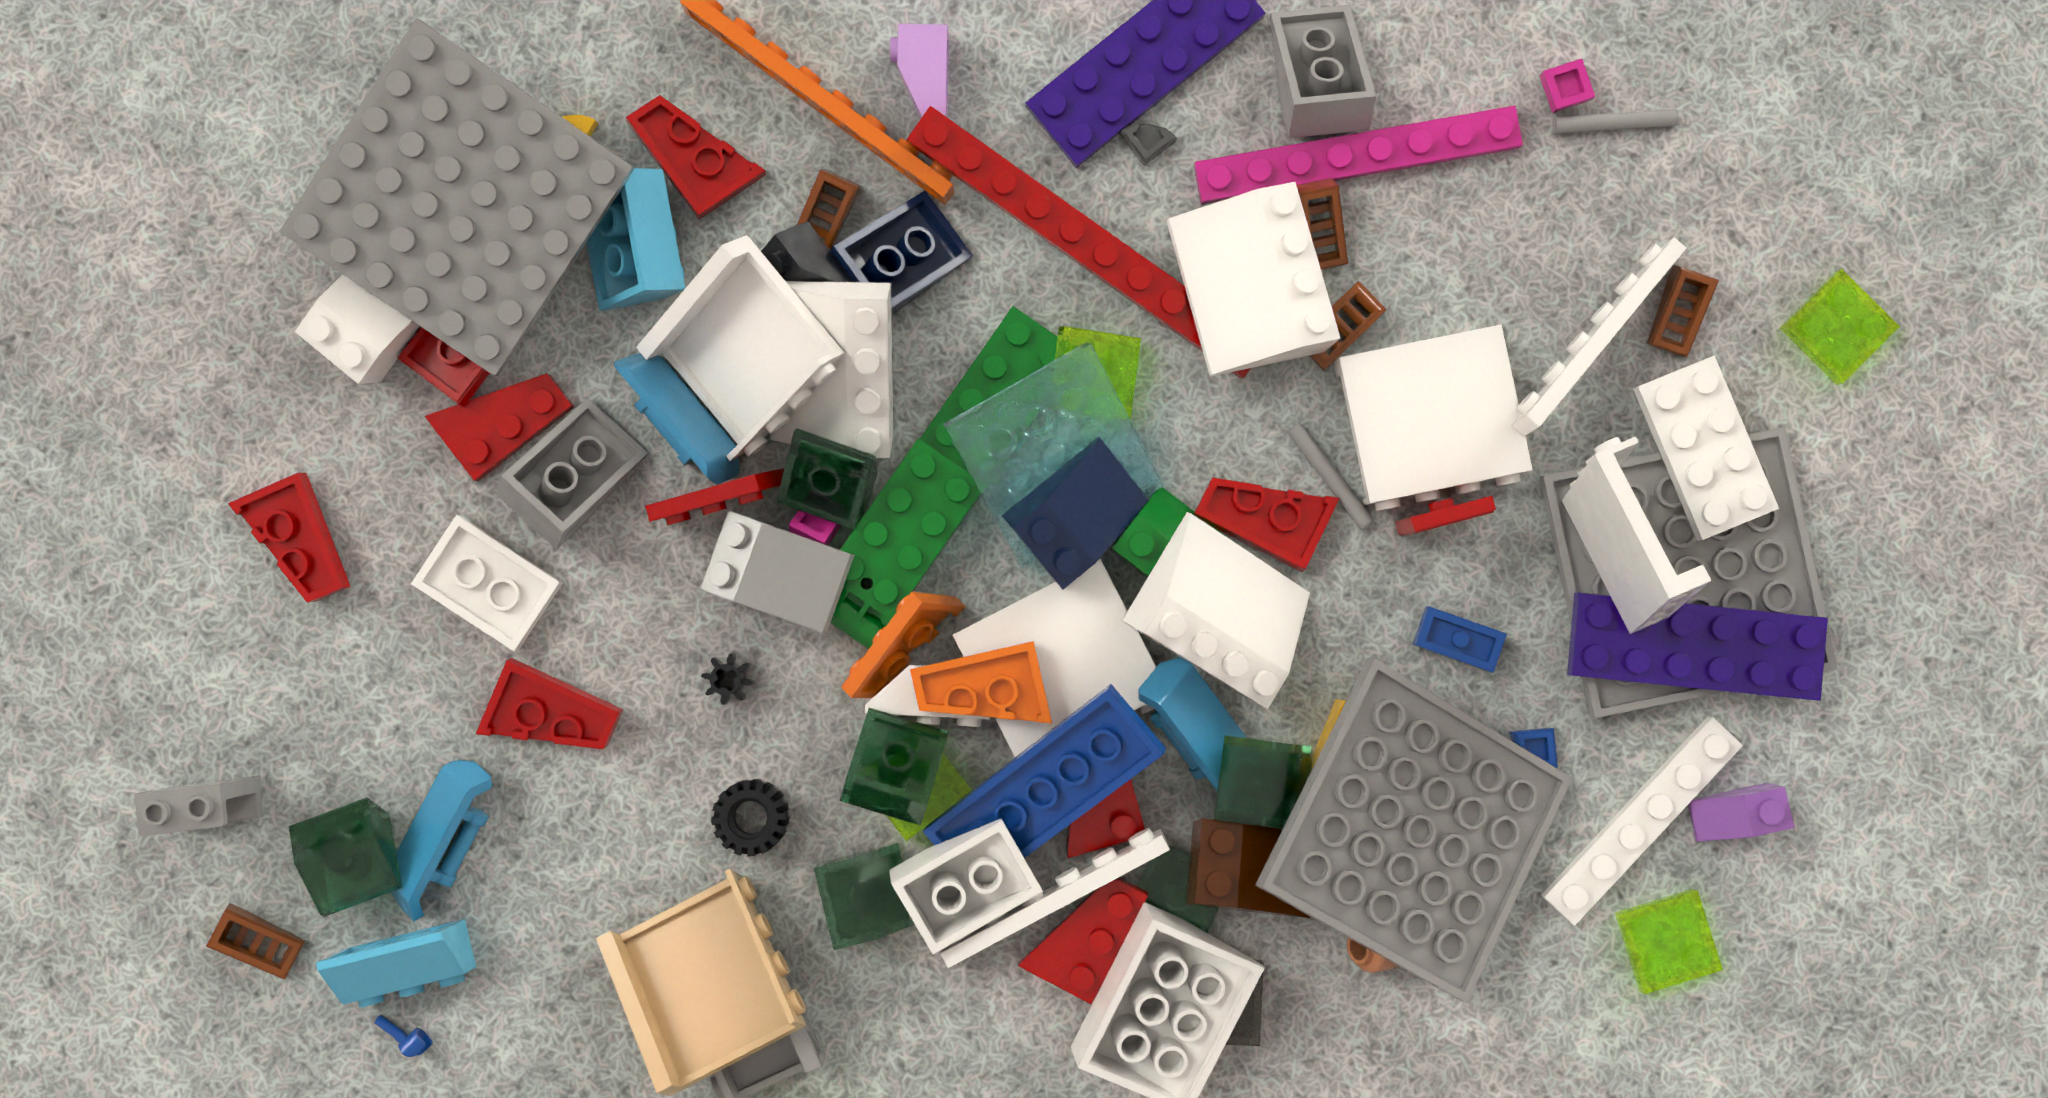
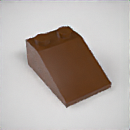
[1186,818,1310,918]

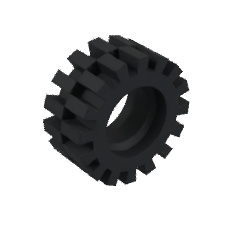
[711,779,790,857]

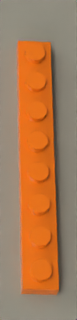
[680,0,955,205]

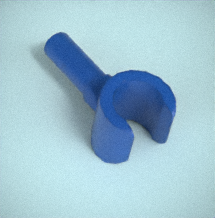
[374,1015,433,1057]

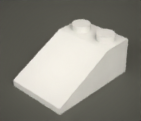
[295,274,421,384]
[889,818,1043,954]

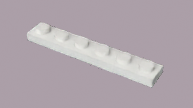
[1511,237,1686,436]
[1541,716,1743,926]
[940,828,1170,968]

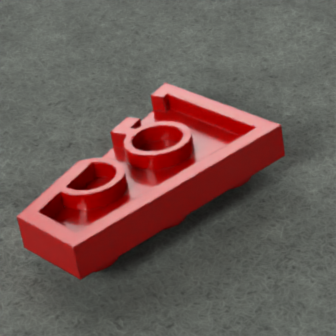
[626,95,766,220]
[425,373,575,482]
[645,467,792,526]
[228,472,351,603]
[1193,477,1340,572]
[476,658,624,749]
[1066,779,1145,859]
[1018,877,1149,1004]

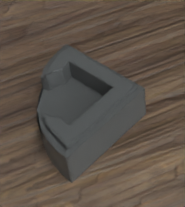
[1119,124,1177,166]

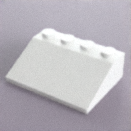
[1167,182,1340,377]
[770,281,893,458]
[1122,512,1310,709]
[1071,902,1265,1098]

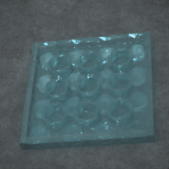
[943,342,1164,568]

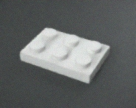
[411,515,563,651]

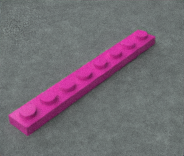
[1194,105,1523,205]

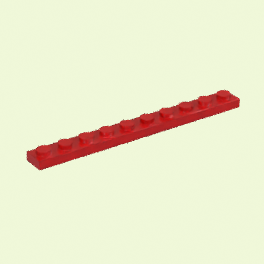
[906,106,1251,379]

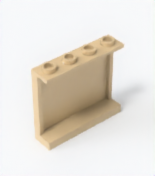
[596,869,806,1096]

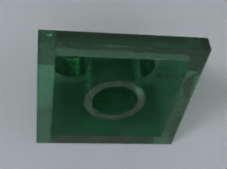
[777,428,877,530]
[840,708,949,825]
[1214,735,1312,828]
[289,797,403,917]
[814,842,915,950]

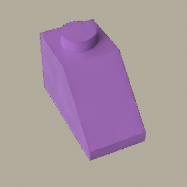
[1688,783,1795,842]

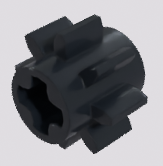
[701,653,755,705]

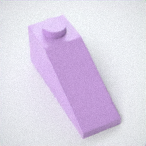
[890,24,949,119]

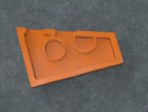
[841,592,966,698]
[910,641,1052,724]

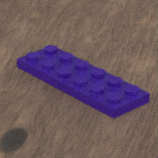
[1025,0,1266,168]
[1567,593,1828,701]

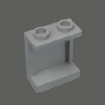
[134,776,264,836]
[711,983,825,1098]

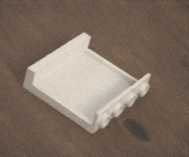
[636,235,845,461]
[1333,325,1533,511]
[1562,436,1711,634]
[953,559,1156,757]

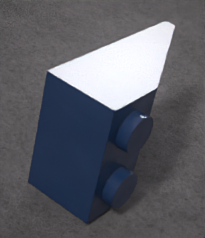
[830,190,973,316]
[1002,437,1149,590]

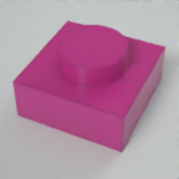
[1539,58,1595,113]
[789,493,846,546]

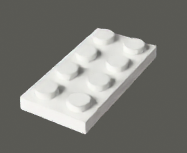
[1633,355,1779,541]

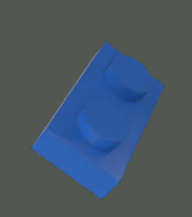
[1412,606,1507,673]

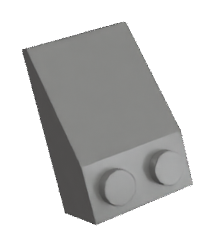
[1270,5,1376,138]
[495,398,648,549]
[700,511,855,634]

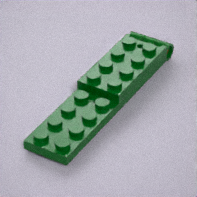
[831,306,1080,650]

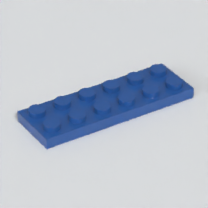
[923,684,1166,858]

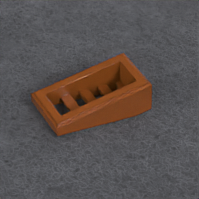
[797,169,861,250]
[1296,178,1348,269]
[1647,265,1719,358]
[1309,281,1386,371]
[206,903,305,980]

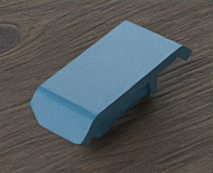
[613,353,740,485]
[1138,657,1261,813]
[385,760,493,922]

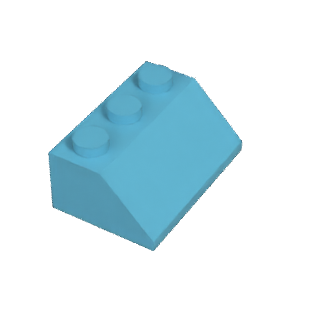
[586,168,685,311]
[316,919,476,1008]

